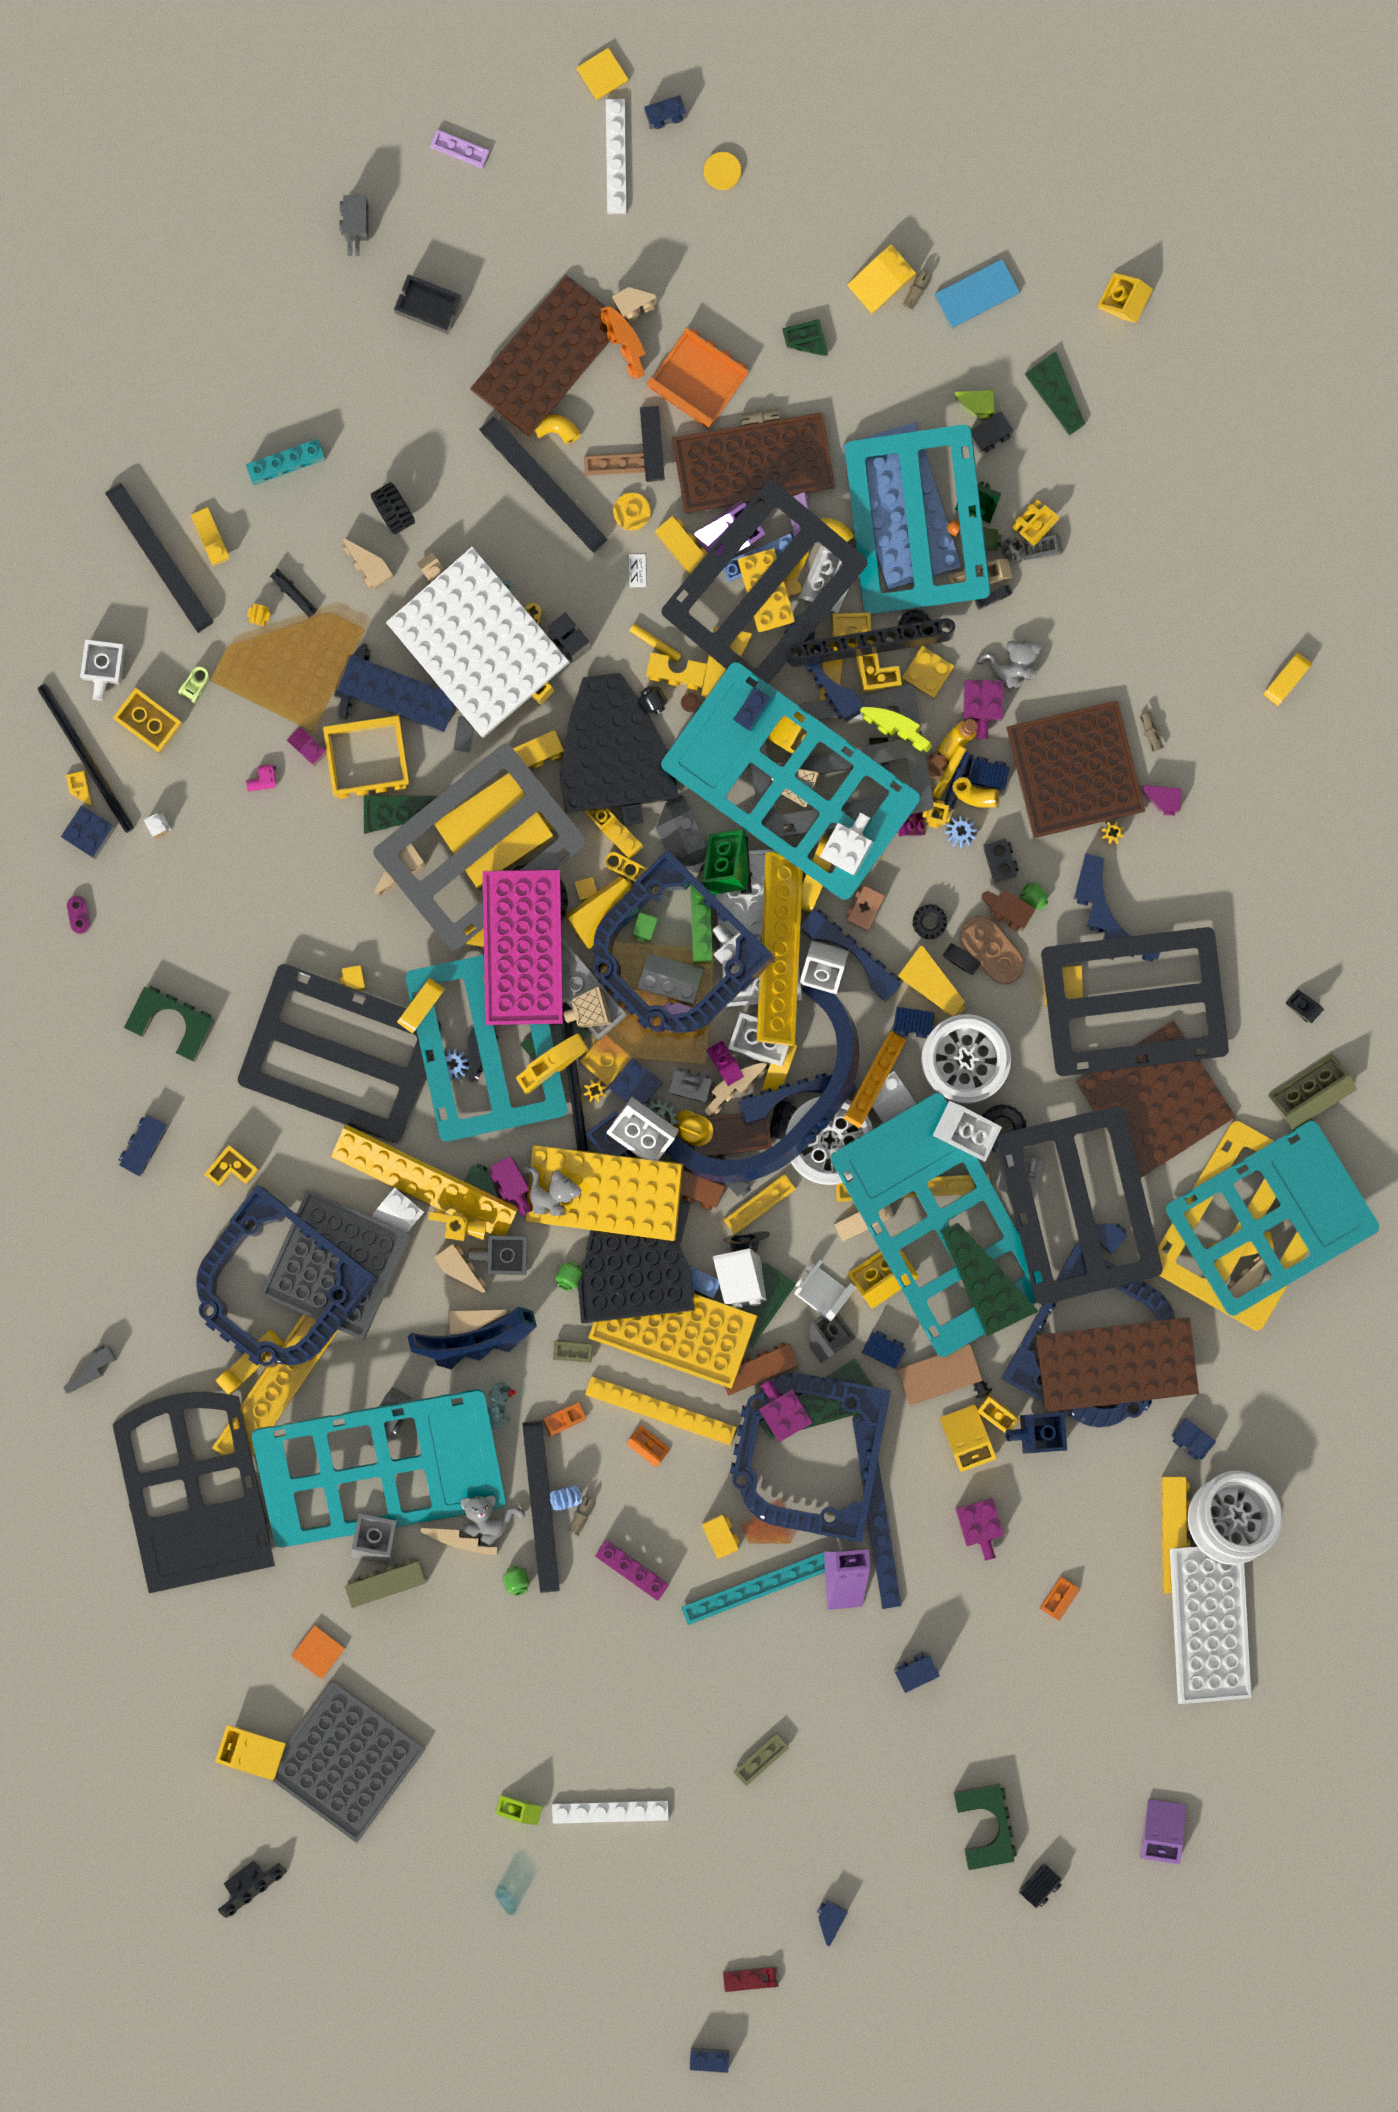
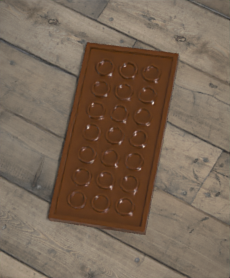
[470,275,610,437]
[672,412,835,514]
[1036,1317,1199,1412]

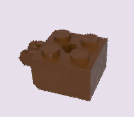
[981,891,1036,932]

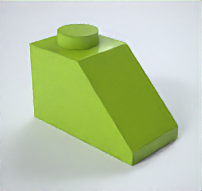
[954,390,995,420]
[496,1795,542,1825]

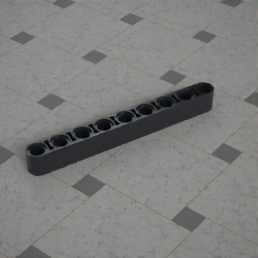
[479,416,608,553]
[105,482,214,633]
[787,618,955,667]
[522,1420,560,1593]

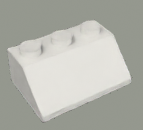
[798,546,849,614]
[607,1097,678,1161]

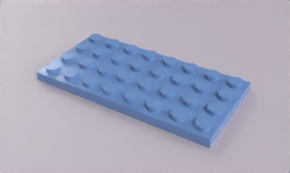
[843,422,961,590]

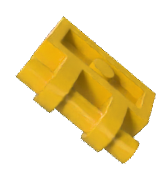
[1011,499,1060,546]

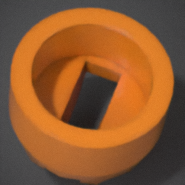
[947,520,961,537]

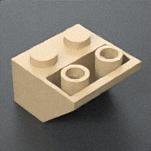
[612,287,657,323]

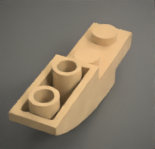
[704,1062,767,1117]

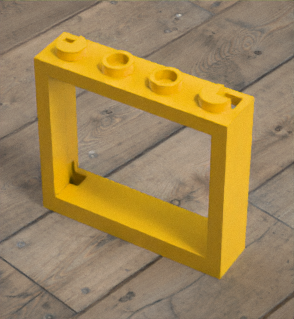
[323,715,410,799]

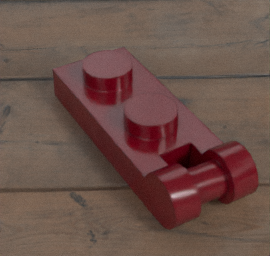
[723,1967,779,1992]

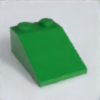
[702,829,749,895]

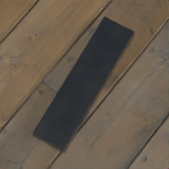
[640,406,665,482]

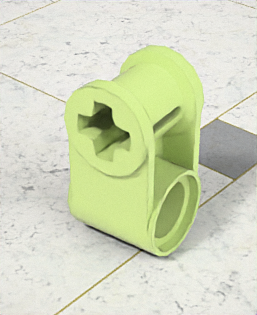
[178,667,210,704]

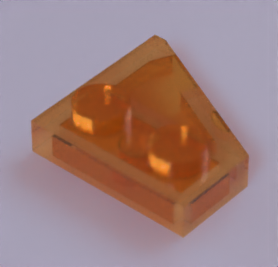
[740,1518,791,1544]

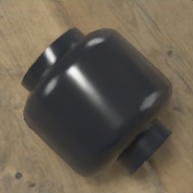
[639,685,668,714]

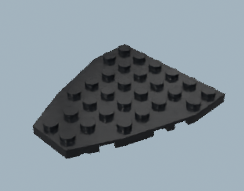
[560,673,679,813]
[578,1230,695,1324]

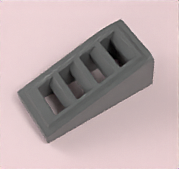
[1022,534,1063,561]

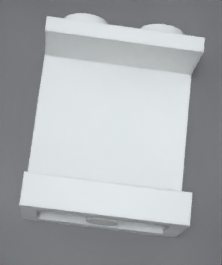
[794,1260,857,1322]

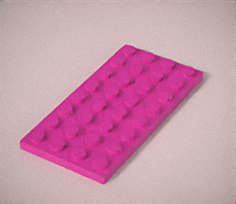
[482,869,563,1025]

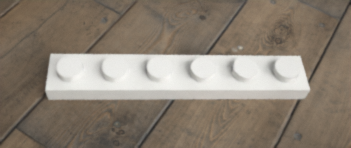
[606,99,626,214]
[552,1800,668,1824]

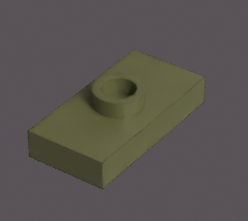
[553,1340,593,1363]

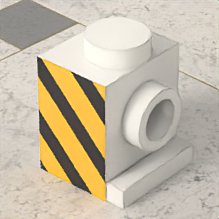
[144,813,172,839]

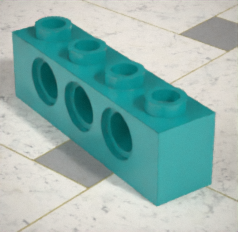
[246,439,326,486]

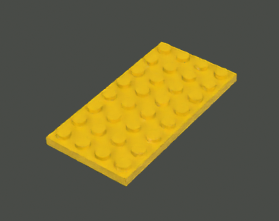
[526,1145,683,1241]
[588,1294,758,1389]

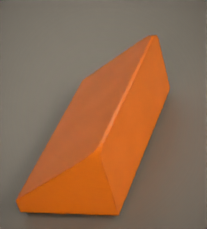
[626,1425,670,1467]
[1040,1576,1080,1621]

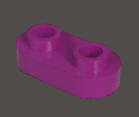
[67,896,90,934]

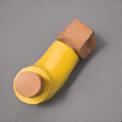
[927,719,978,780]

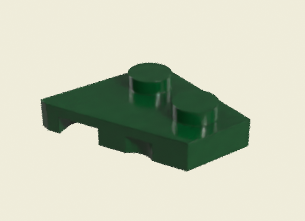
[782,319,828,356]

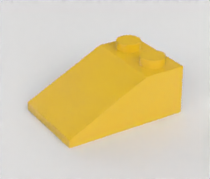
[847,244,916,314]

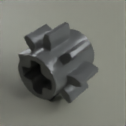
[1000,538,1026,562]

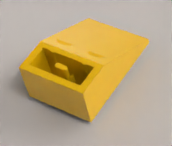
[767,711,807,754]
[939,1404,997,1472]
[215,1725,286,1781]

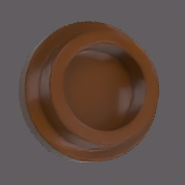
[681,693,700,712]

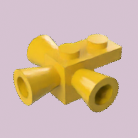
[428,1209,487,1241]

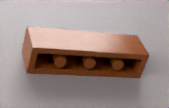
[658,1160,725,1210]
[724,1342,799,1396]

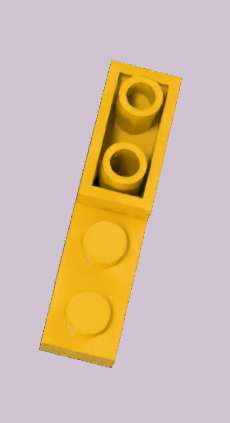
[583,808,644,859]
[516,1034,589,1094]

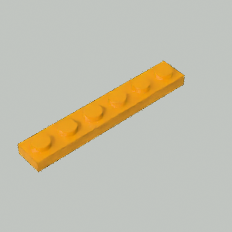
[843,1031,906,1128]

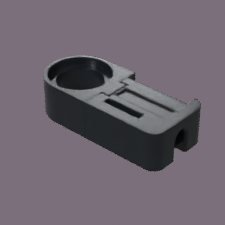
[974,584,1013,610]

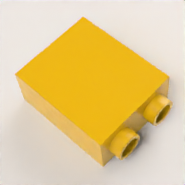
[434,773,554,890]

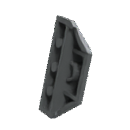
[656,796,707,873]

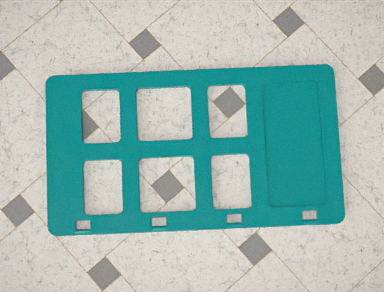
[661,662,920,900]
[830,1093,1043,1357]
[252,1389,506,1548]

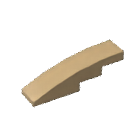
[421,1527,498,1555]

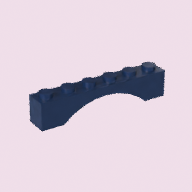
[784,613,863,722]
[800,909,901,1002]
[738,1070,857,1124]

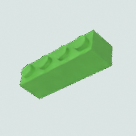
[690,883,712,964]

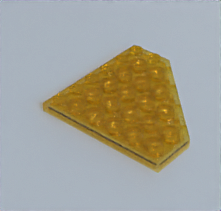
[210,612,365,732]

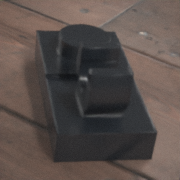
[770,1101,797,1140]

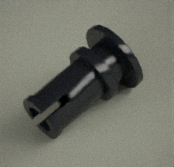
[973,1378,993,1399]

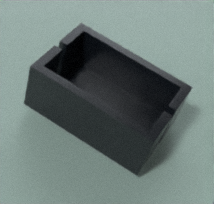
[394,274,462,334]
[547,612,591,663]

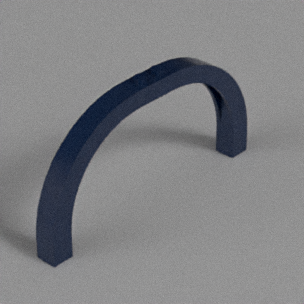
[665,985,859,1183]

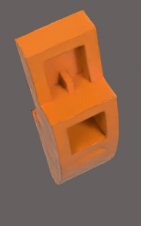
[601,306,646,379]

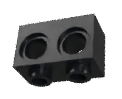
[983,838,1019,883]

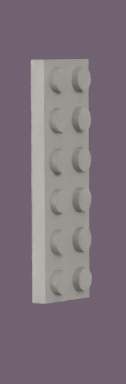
[561,936,628,1041]

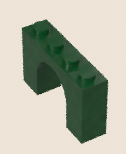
[124,985,215,1062]
[954,1784,1017,1870]

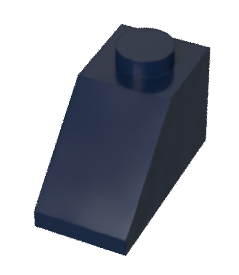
[1096,1224,1128,1254]
[817,1899,848,1947]

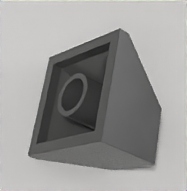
[810,1313,856,1363]

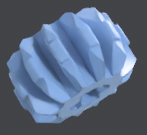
[945,815,977,848]
[445,1048,469,1081]
[549,1485,582,1510]

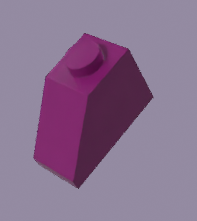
[286,727,327,767]
[1142,785,1182,816]

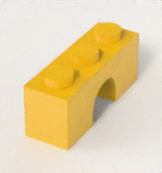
[646,652,707,691]

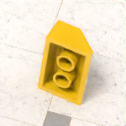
[847,1249,919,1309]

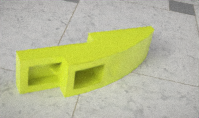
[860,707,932,752]

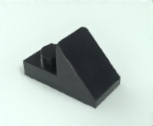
[1285,989,1324,1024]

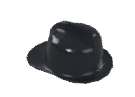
[724,1231,770,1253]

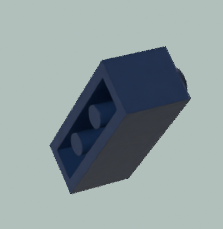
[118,1115,169,1177]

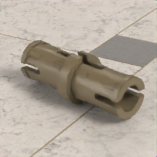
[902,270,931,310]
[740,409,780,426]
[1139,712,1164,752]
[568,1496,594,1536]

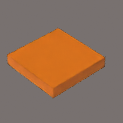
[291,1625,345,1679]

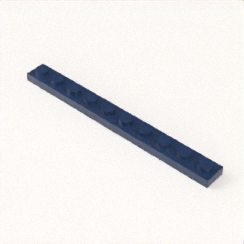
[852,1416,901,1609]

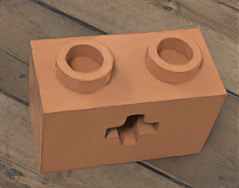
[845,886,885,931]

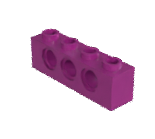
[595,1540,669,1601]

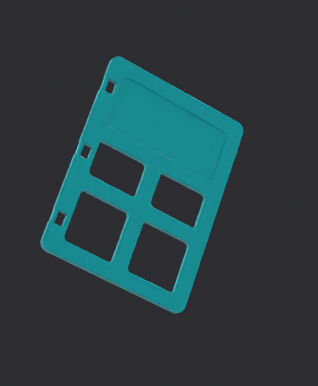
[1166,1121,1379,1316]

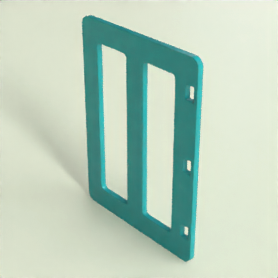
[845,424,991,614]
[405,955,567,1142]

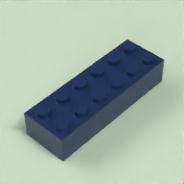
[335,655,455,733]

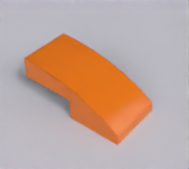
[542,1402,587,1436]

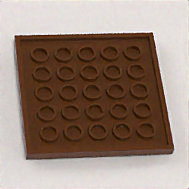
[1006,700,1145,839]
[1076,1020,1236,1178]

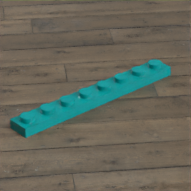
[681,1552,825,1625]

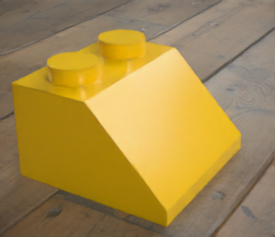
[1097,273,1153,323]

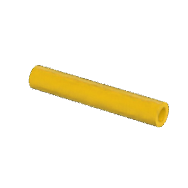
[629,623,682,662]
[932,745,967,799]

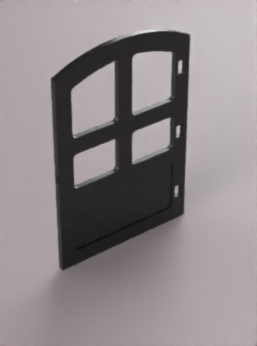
[112,1392,275,1593]

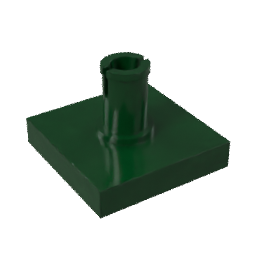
[955,481,1001,523]

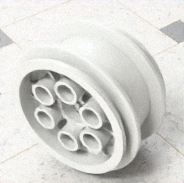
[921,1014,1011,1104]
[785,1096,873,1185]
[1188,1471,1283,1565]

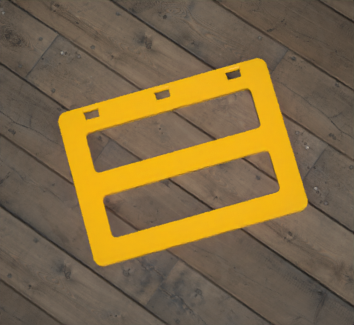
[1158,1121,1309,1331]

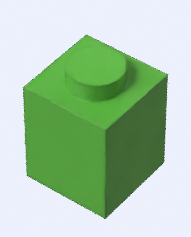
[632,913,658,943]

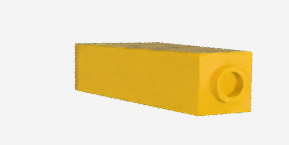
[702,627,752,699]
[565,876,633,949]
[898,946,965,1017]

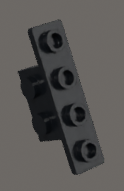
[218,1860,287,1918]

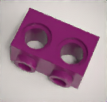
[706,1040,744,1086]

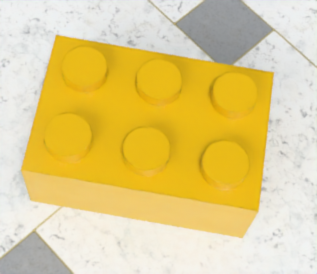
[113,688,184,755]

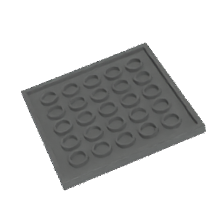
[260,1189,411,1341]
[271,1681,426,1843]

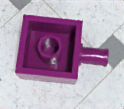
[963,680,1003,739]
[489,1156,533,1216]
[759,1380,812,1442]
[955,1498,1004,1561]

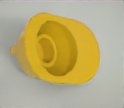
[673,1110,714,1146]

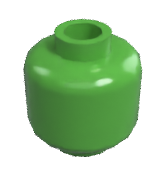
[1020,883,1048,911]
[555,1261,583,1291]
[503,1566,530,1596]

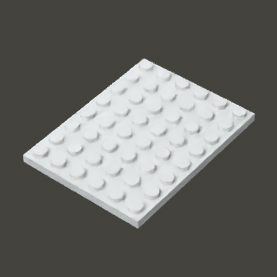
[386,547,570,738]

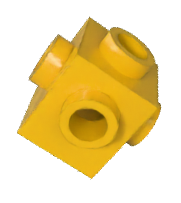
[922,800,951,829]

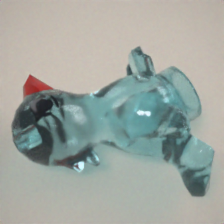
[487,1382,517,1429]

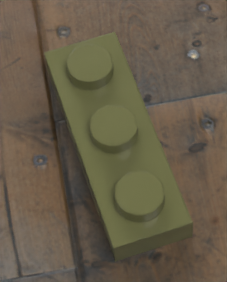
[733,1733,790,1786]

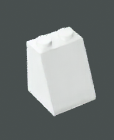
[799,940,849,994]
[713,1249,767,1309]

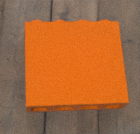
[647,328,749,430]

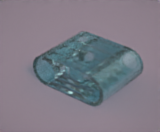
[494,1885,518,1915]

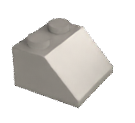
[350,1514,396,1564]

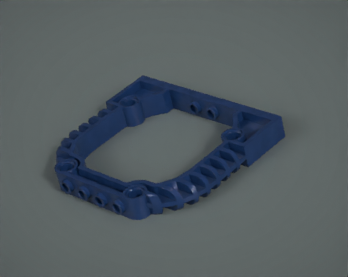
[593,850,776,1033]
[196,1184,378,1368]
[1001,1244,1175,1427]
[730,1373,891,1543]

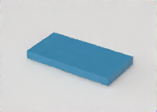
[935,259,1020,329]

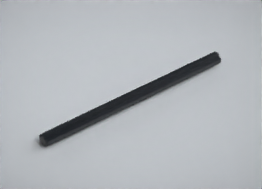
[38,684,134,833]
[561,1004,588,1152]

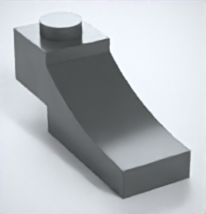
[63,1345,116,1394]

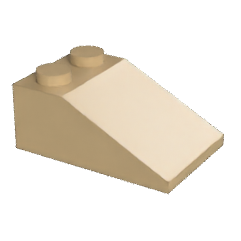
[374,844,426,897]

